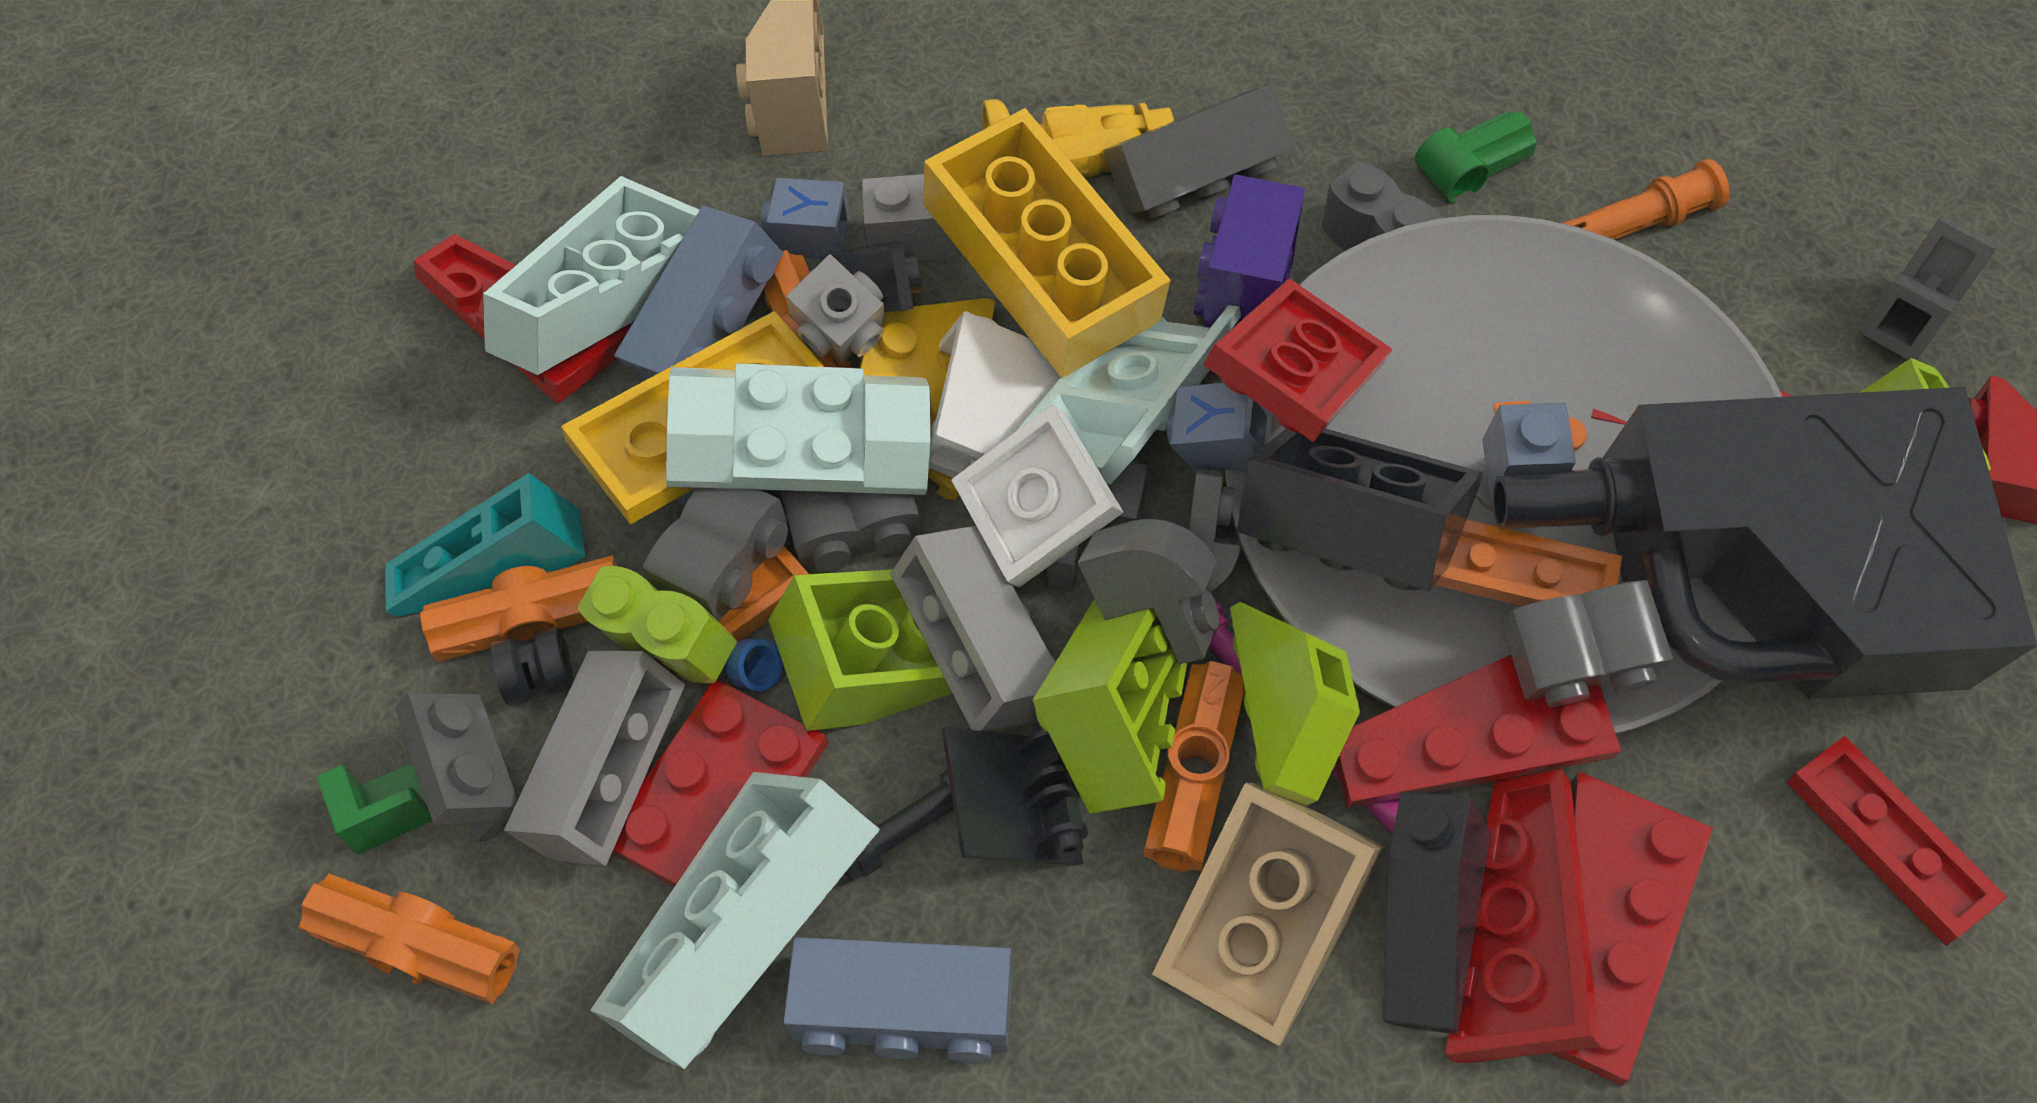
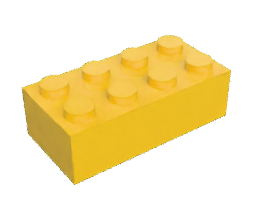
[923,108,1171,378]

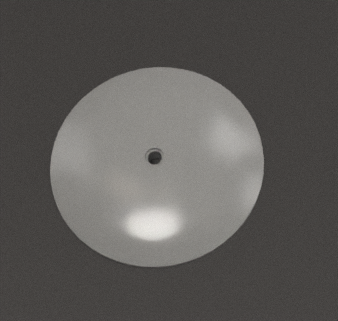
[1225,215,1782,734]

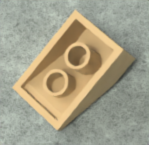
[736,0,828,156]
[1152,783,1385,1046]

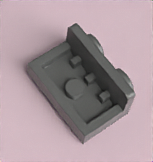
[395,693,518,841]

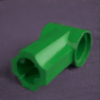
[1415,110,1537,204]

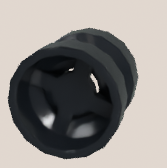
[491,626,574,705]

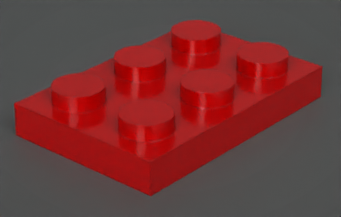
[1203,278,1393,442]
[612,680,829,887]

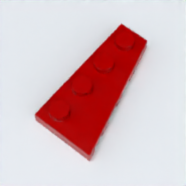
[414,234,632,404]
[1336,654,1621,808]
[1445,769,1601,1063]
[1551,771,1713,1086]

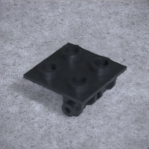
[941,721,1088,866]

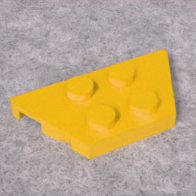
[858,298,996,500]

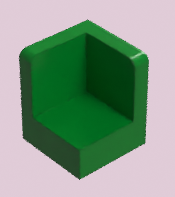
[317,764,432,855]

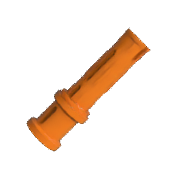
[1561,158,1730,240]

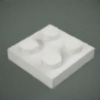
[951,404,1124,587]

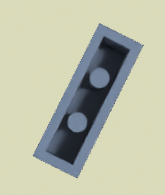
[614,205,783,381]
[784,937,1013,1063]

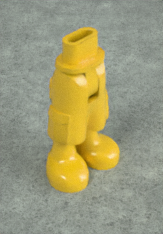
[982,99,1174,178]

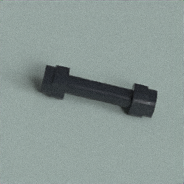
[845,769,954,882]

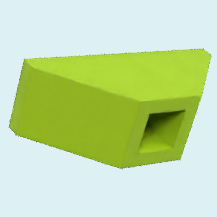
[1230,602,1360,806]

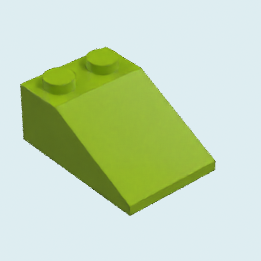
[768,569,952,731]

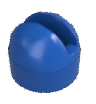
[724,638,783,691]

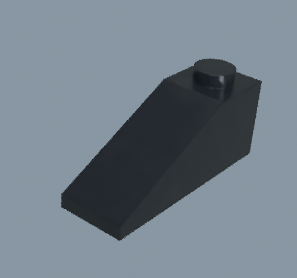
[1383,792,1491,1035]

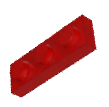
[1787,736,2007,946]

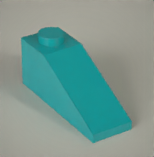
[385,473,585,617]

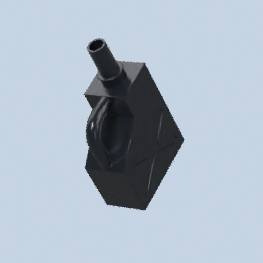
[1493,387,2037,699]

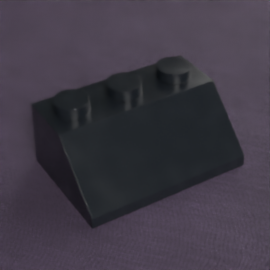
[1237,429,1483,591]

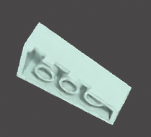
[483,176,699,375]
[590,772,880,1069]

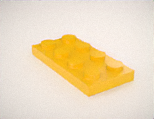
[561,311,824,525]

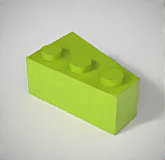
[1032,599,1187,814]

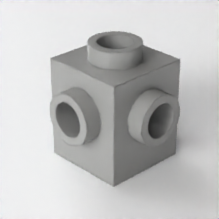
[786,254,884,365]

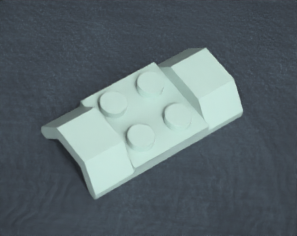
[1019,305,1241,484]
[666,363,930,495]

